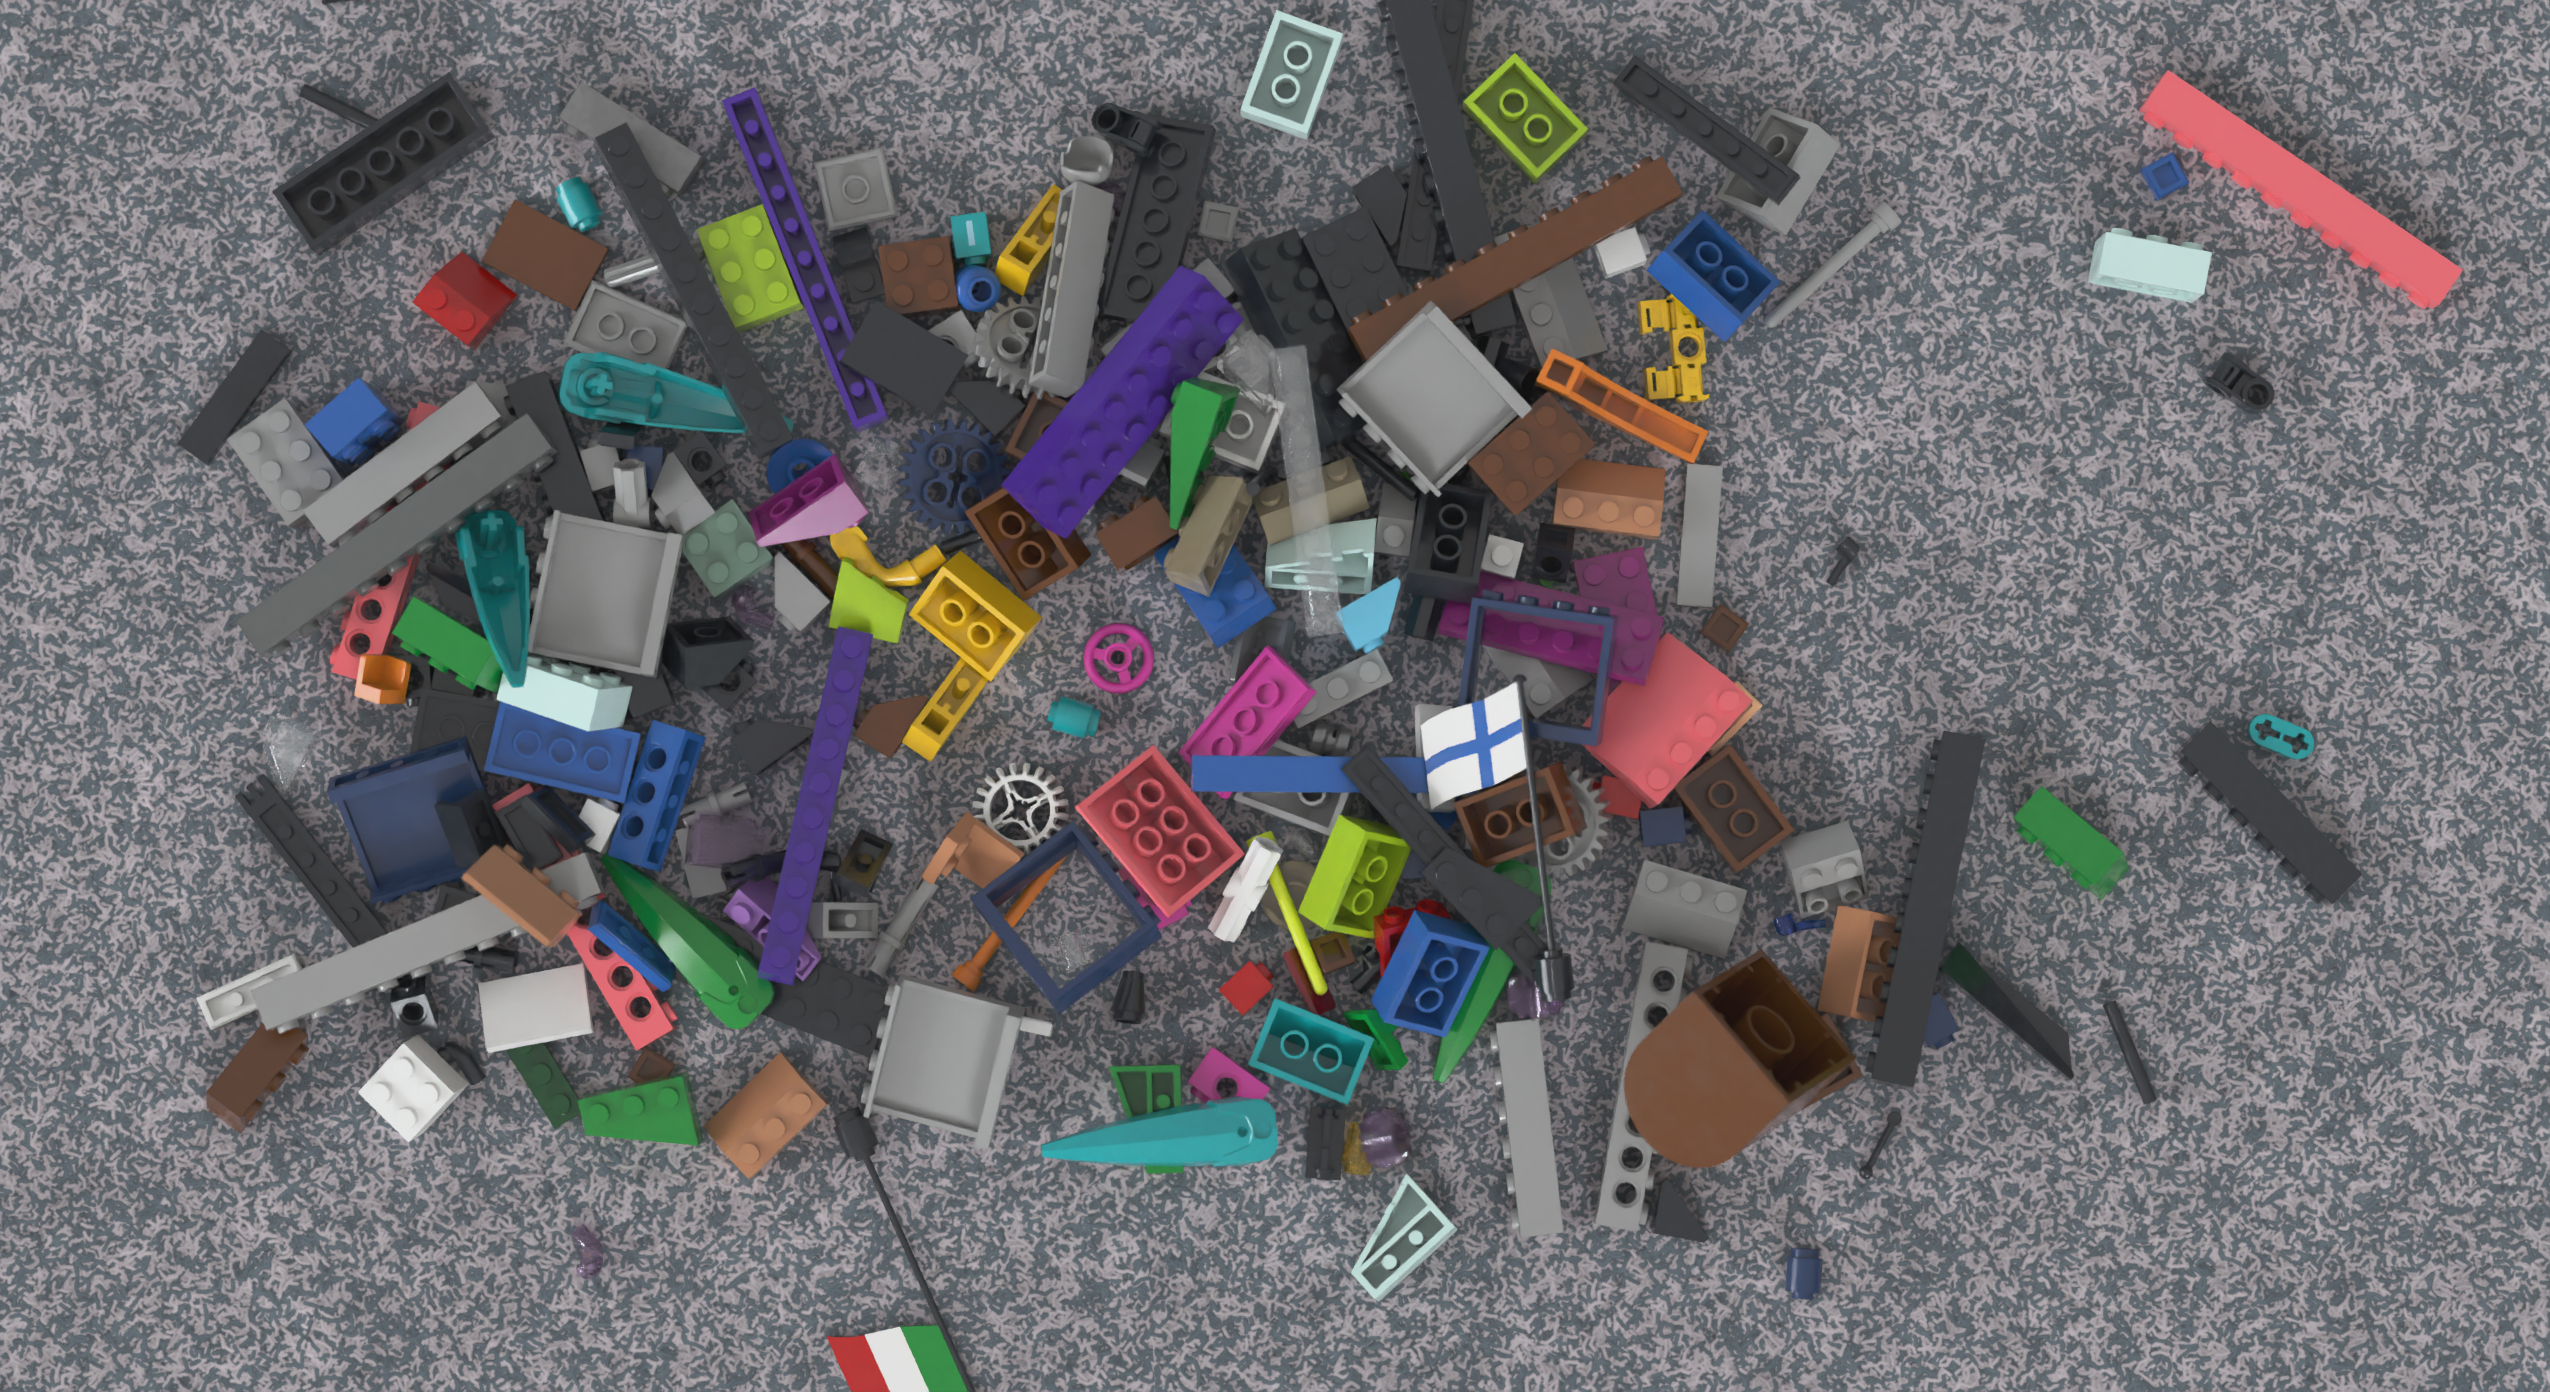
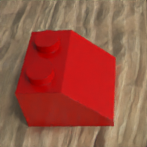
[412,252,518,350]

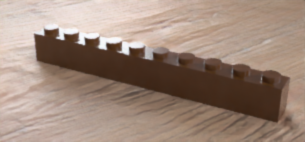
[1348,156,1683,363]

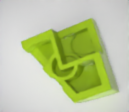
[829,557,908,644]

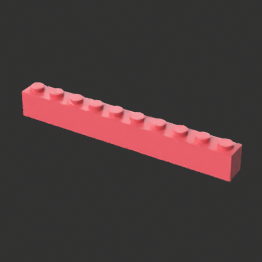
[2139,70,2463,309]

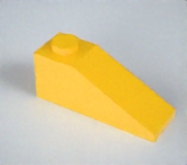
[995,184,1062,296]
[902,658,989,762]

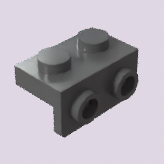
[1229,617,1296,683]

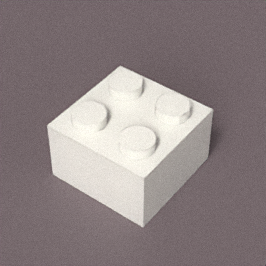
[358,1034,469,1142]

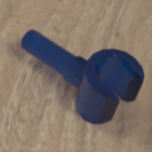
[1773,913,1826,936]

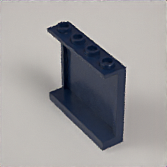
[327,736,508,904]

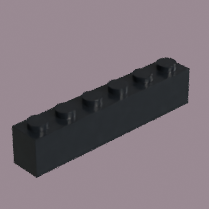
[2175,721,2363,905]

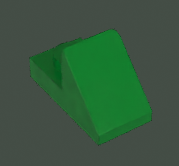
[1343,1010,1409,1070]

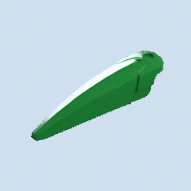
[601,851,774,1029]
[1432,859,1552,1084]

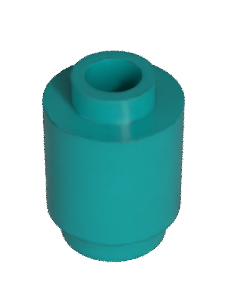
[555,176,603,232]
[1047,696,1102,739]

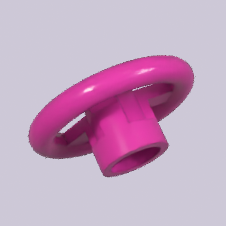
[1083,623,1154,694]

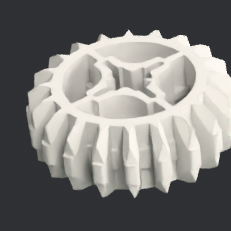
[973,763,1069,856]

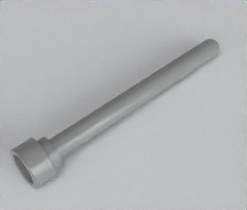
[1764,201,1902,328]

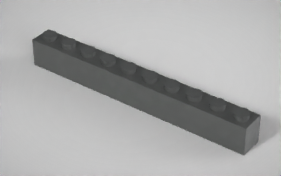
[236,413,558,659]

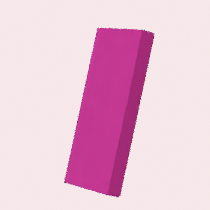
[1178,645,1317,800]

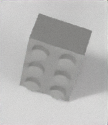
[227,398,346,529]

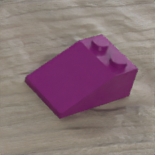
[748,453,869,547]

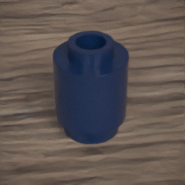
[1785,1248,1823,1300]

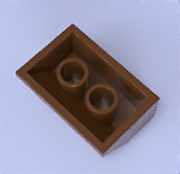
[965,486,1091,601]

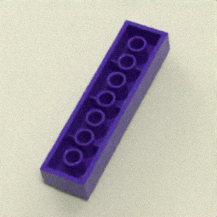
[1002,266,1244,539]

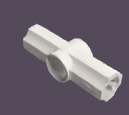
[1208,836,1284,942]

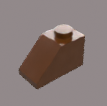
[853,695,930,759]

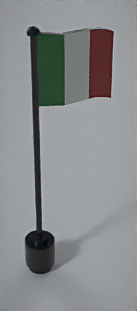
[826,1106,975,1392]

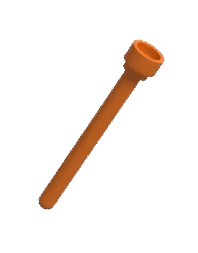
[951,855,1068,992]

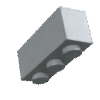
[1293,648,1394,730]

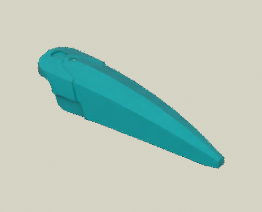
[557,352,794,433]
[455,510,530,688]
[1041,1096,1278,1167]

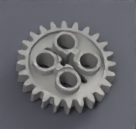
[973,296,1089,400]
[1516,761,1613,878]

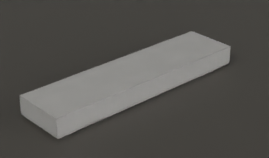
[1676,464,1723,608]

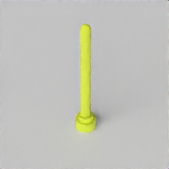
[1246,831,1328,995]

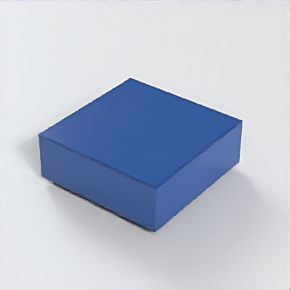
[2140,152,2190,201]

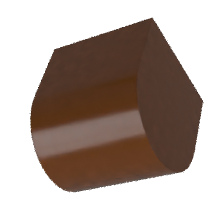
[1624,949,1856,1168]

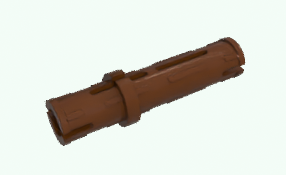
[780,539,839,600]

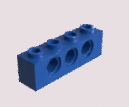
[607,720,706,872]

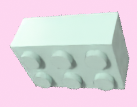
[1240,10,1343,140]
[2088,228,2212,303]
[497,653,633,731]

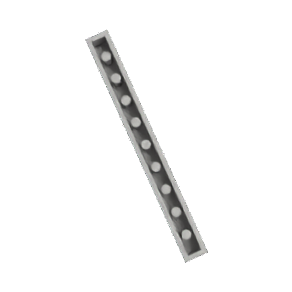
[251,852,605,1034]

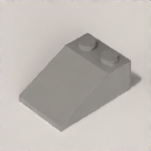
[1233,740,1357,837]

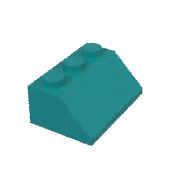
[1248,998,1374,1105]

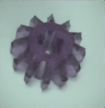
[1506,971,1565,1021]
[1358,1107,1413,1169]

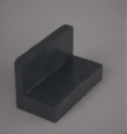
[434,789,507,868]

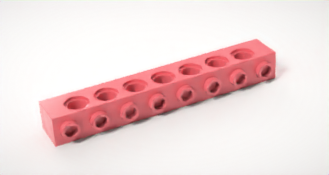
[330,401,451,680]
[492,783,678,1051]

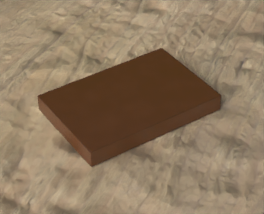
[482,199,610,312]

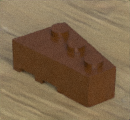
[206,1023,309,1134]

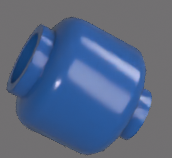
[955,264,1001,312]

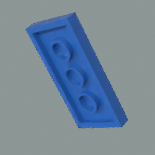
[484,701,641,803]

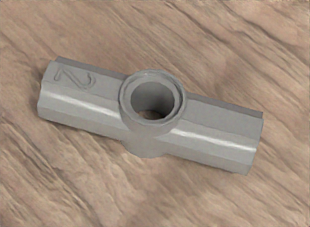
[613,458,654,530]

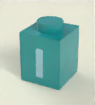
[950,212,993,266]

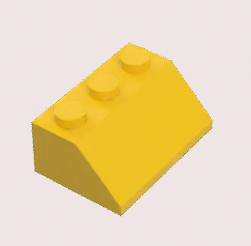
[908,550,1043,682]

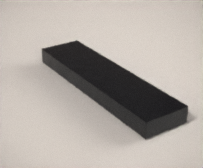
[178,329,292,465]

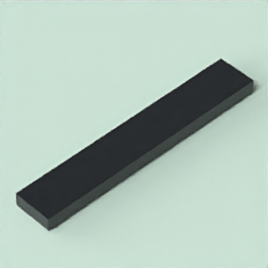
[1613,55,1801,206]

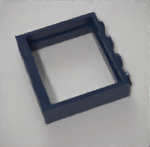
[1458,590,1619,746]
[970,821,1162,1014]

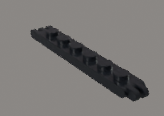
[235,774,416,991]

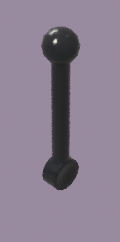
[1859,1112,1902,1179]

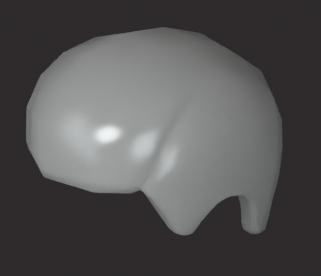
[1060,135,1114,187]

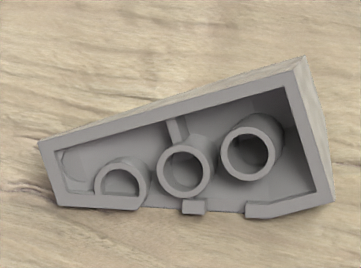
[1482,645,1592,719]

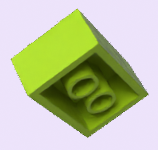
[1462,53,1589,184]
[696,204,804,333]
[1298,814,1411,939]

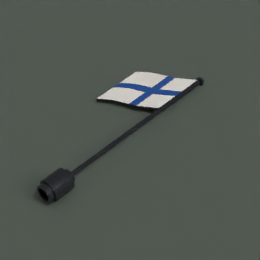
[1421,674,1575,1002]

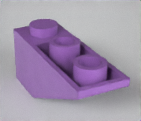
[723,876,822,981]

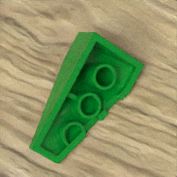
[1170,377,1241,530]

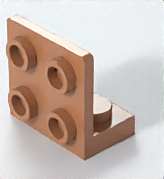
[921,812,1024,889]

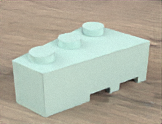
[1264,518,1376,594]
[1351,1173,1458,1302]

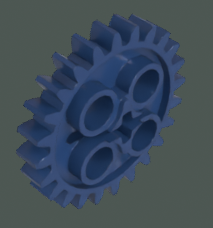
[896,419,1011,534]

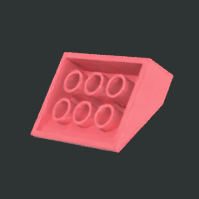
[1581,632,1753,809]
[1075,745,1245,918]

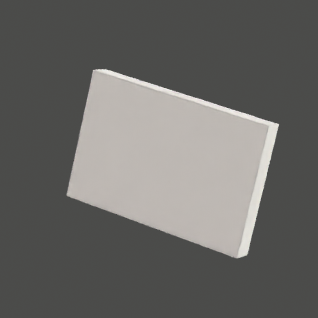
[478,963,594,1053]

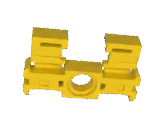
[1637,294,1709,404]

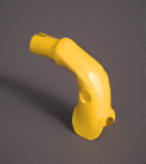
[830,526,947,588]

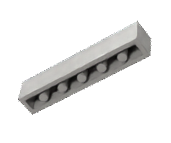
[1029,181,1115,398]
[303,382,506,547]
[1489,1018,1564,1238]

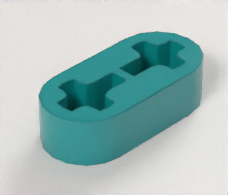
[2246,714,2314,760]

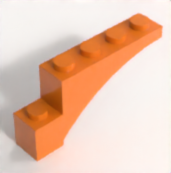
[1534,348,1709,464]

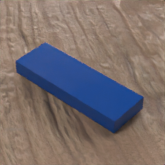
[588,900,675,992]

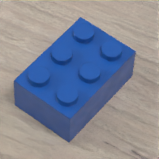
[1646,210,1781,342]
[304,377,406,467]
[1154,536,1276,649]
[1371,910,1490,1038]

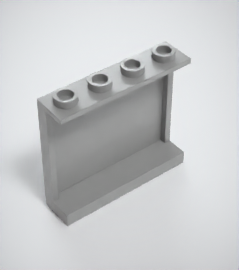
[1336,301,1532,497]
[528,510,685,678]
[860,974,1025,1150]

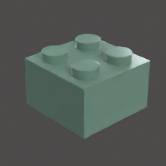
[682,499,775,601]

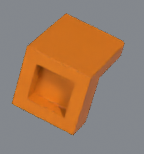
[354,654,411,704]

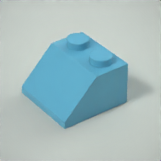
[1335,577,1401,654]

